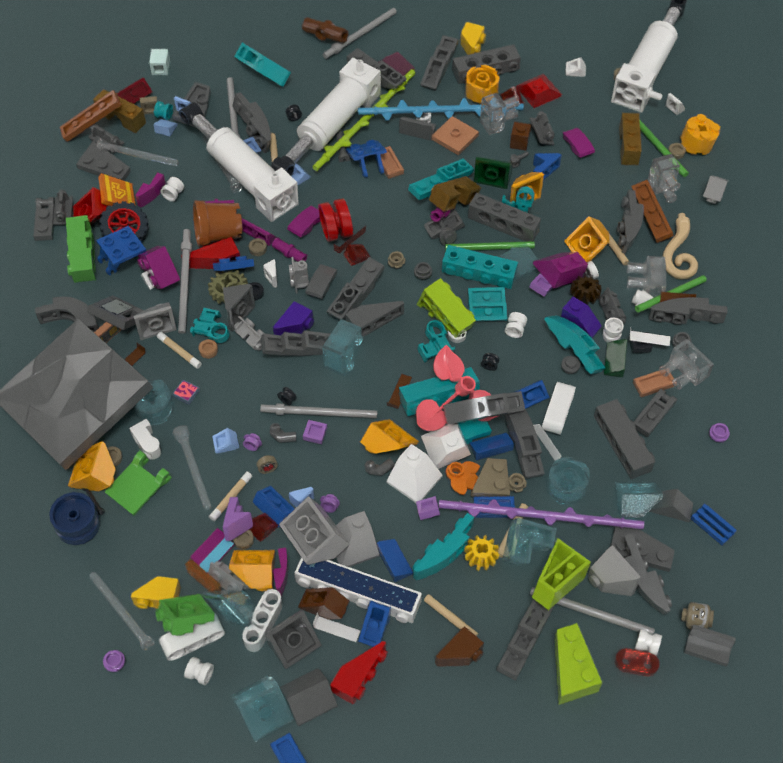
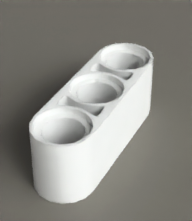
[542,382,576,435]
[242,589,283,652]
[159,613,225,661]

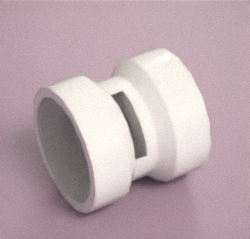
[161,177,185,201]
[505,312,527,338]
[602,318,624,342]
[635,629,662,656]
[184,657,214,685]

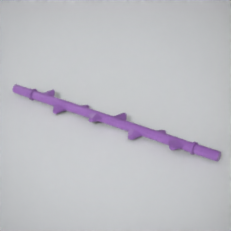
[439,500,644,529]

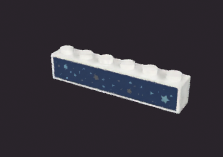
[294,557,422,624]

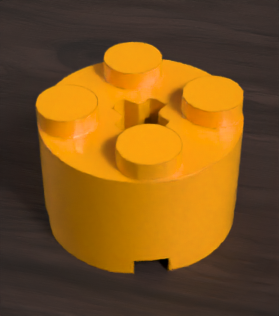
[465,65,499,105]
[680,114,720,155]

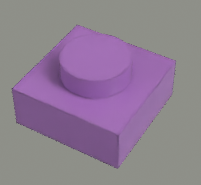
[529,274,553,297]
[303,420,327,444]
[416,496,440,520]

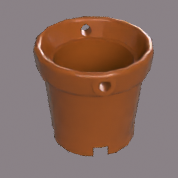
[193,200,242,247]

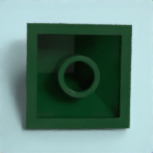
[474,157,513,189]

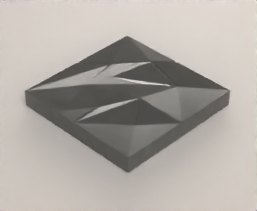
[0,319,153,470]

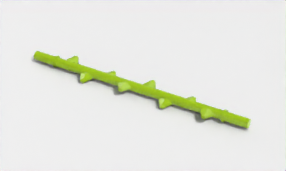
[312,69,416,171]

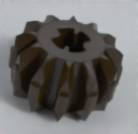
[570,274,602,305]

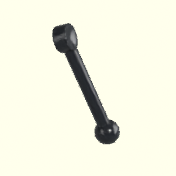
[82,488,105,516]

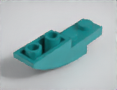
[234,43,291,87]
[408,158,474,200]
[544,315,605,374]
[412,513,474,580]

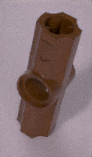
[302,17,349,43]

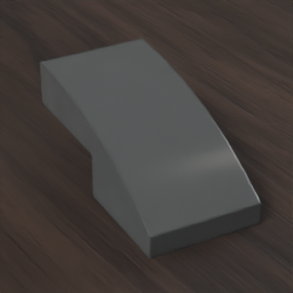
[424,210,465,239]
[305,264,337,299]

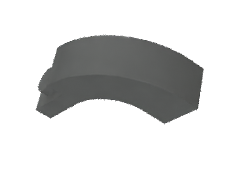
[35,297,99,332]

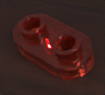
[615,648,660,676]

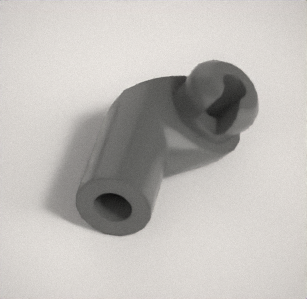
[269,423,296,443]
[365,458,395,476]

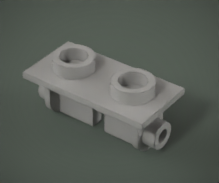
[289,257,309,294]
[234,316,265,351]
[207,561,249,599]

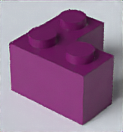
[137,246,180,289]

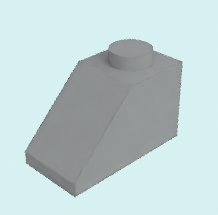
[703,175,729,203]

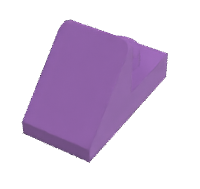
[223,497,253,541]

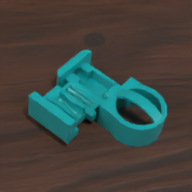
[502,186,535,213]
[190,308,230,343]
[417,320,455,363]

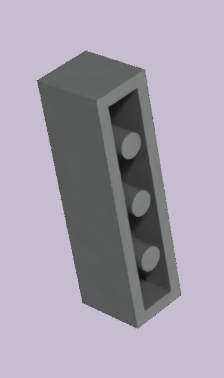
[594,399,655,479]

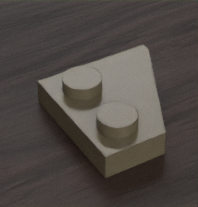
[471,458,510,497]

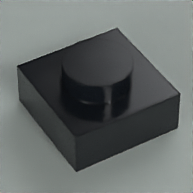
[630,332,652,353]

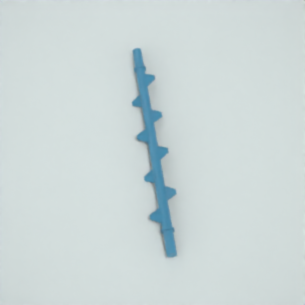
[358,98,524,121]

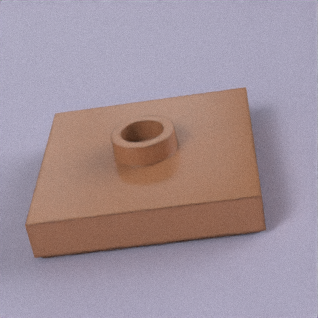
[432,116,479,155]

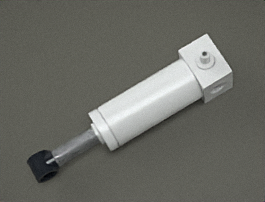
[611,0,687,113]
[271,58,381,176]
[179,102,298,222]

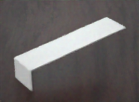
[630,329,670,346]
[533,424,562,463]
[313,613,360,642]

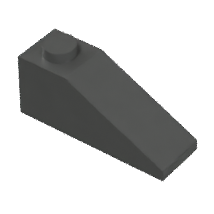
[345,301,404,340]

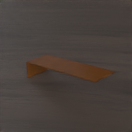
[660,292,696,303]
[124,343,146,366]
[387,374,412,409]

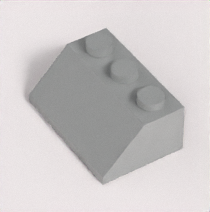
[279,496,349,565]

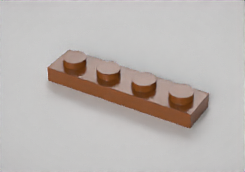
[60,90,121,142]
[631,179,674,243]

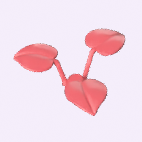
[416,345,500,431]

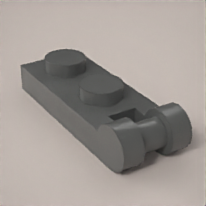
[33,197,55,241]
[634,389,678,437]

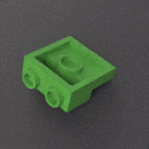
[156,594,215,636]

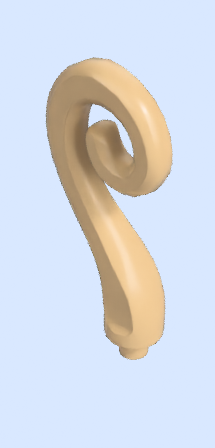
[662,213,698,280]

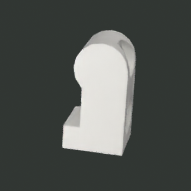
[129,419,162,460]

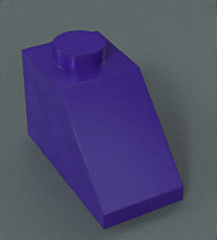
[561,297,602,338]
[273,301,314,336]

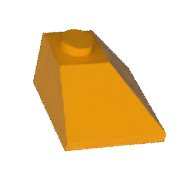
[510,172,544,202]
[564,216,609,262]
[360,419,419,454]
[68,441,116,492]
[229,550,275,591]

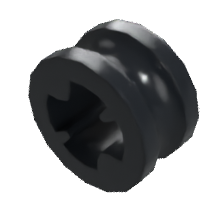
[285,104,302,121]
[481,353,500,371]
[277,387,297,406]

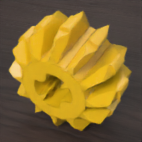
[464,535,499,571]

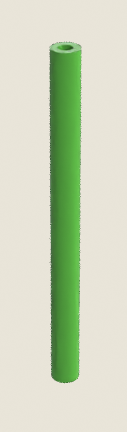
[640,120,689,177]
[445,241,535,251]
[635,275,707,313]

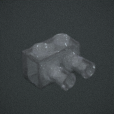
[480,93,519,135]
[648,154,680,203]
[627,256,666,297]
[659,339,714,390]

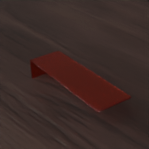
[334,226,366,253]

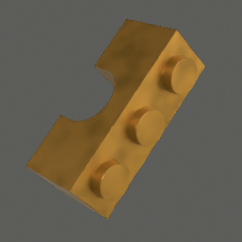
[93,89,146,133]
[619,113,642,165]
[429,176,481,211]

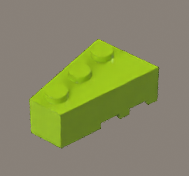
[417,278,476,338]
[532,538,591,610]
[554,623,602,705]

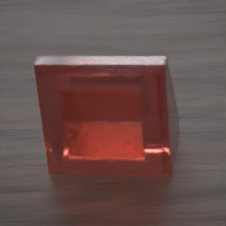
[500,86,524,104]
[343,244,371,266]
[249,513,279,542]

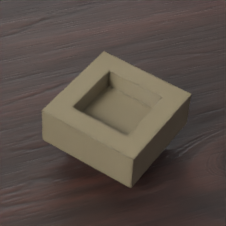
[140,96,158,115]

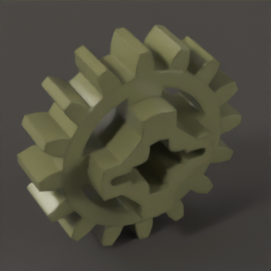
[208,269,248,304]

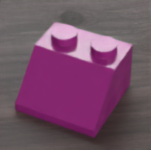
[533,252,588,288]

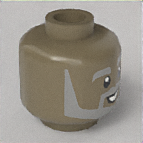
[682,602,714,630]

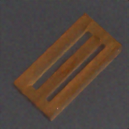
[185,559,222,598]

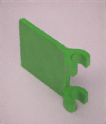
[105,450,172,516]

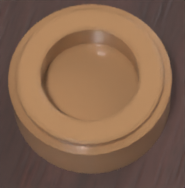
[199,339,218,359]

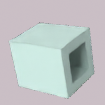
[149,49,170,75]

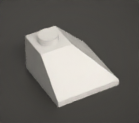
[421,423,471,469]
[387,444,442,504]

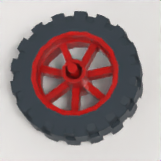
[100,201,148,243]

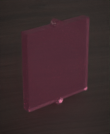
[378,52,414,76]

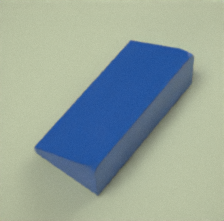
[512,380,550,409]
[469,433,514,460]
[253,486,295,527]
[376,539,413,583]

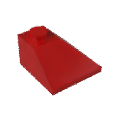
[516,74,562,108]
[73,187,108,225]

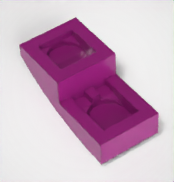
[563,128,595,157]
[135,172,166,208]
[287,206,320,237]
[273,547,288,596]

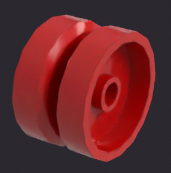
[318,198,353,242]

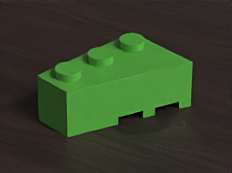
[66,215,96,283]

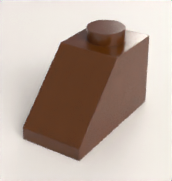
[510,121,532,151]
[298,587,350,620]
[435,626,484,667]

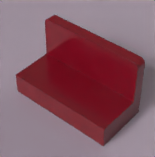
[117,77,152,104]

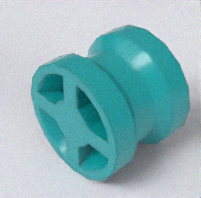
[154,101,173,121]

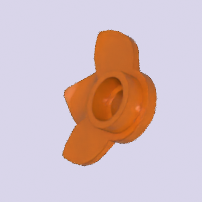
[446,461,480,495]

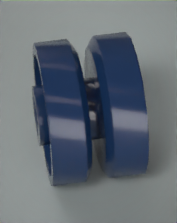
[49,492,100,545]

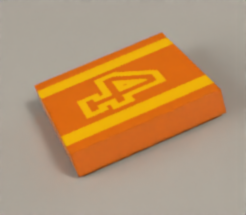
[98,173,135,206]

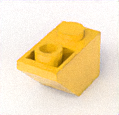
[460,22,486,55]
[131,576,181,609]

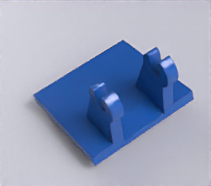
[345,140,387,178]
[96,226,146,275]

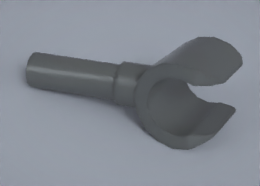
[509,151,529,168]

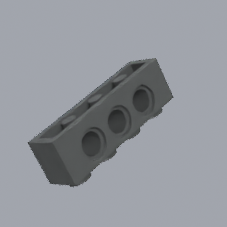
[452,44,521,84]
[468,193,541,242]

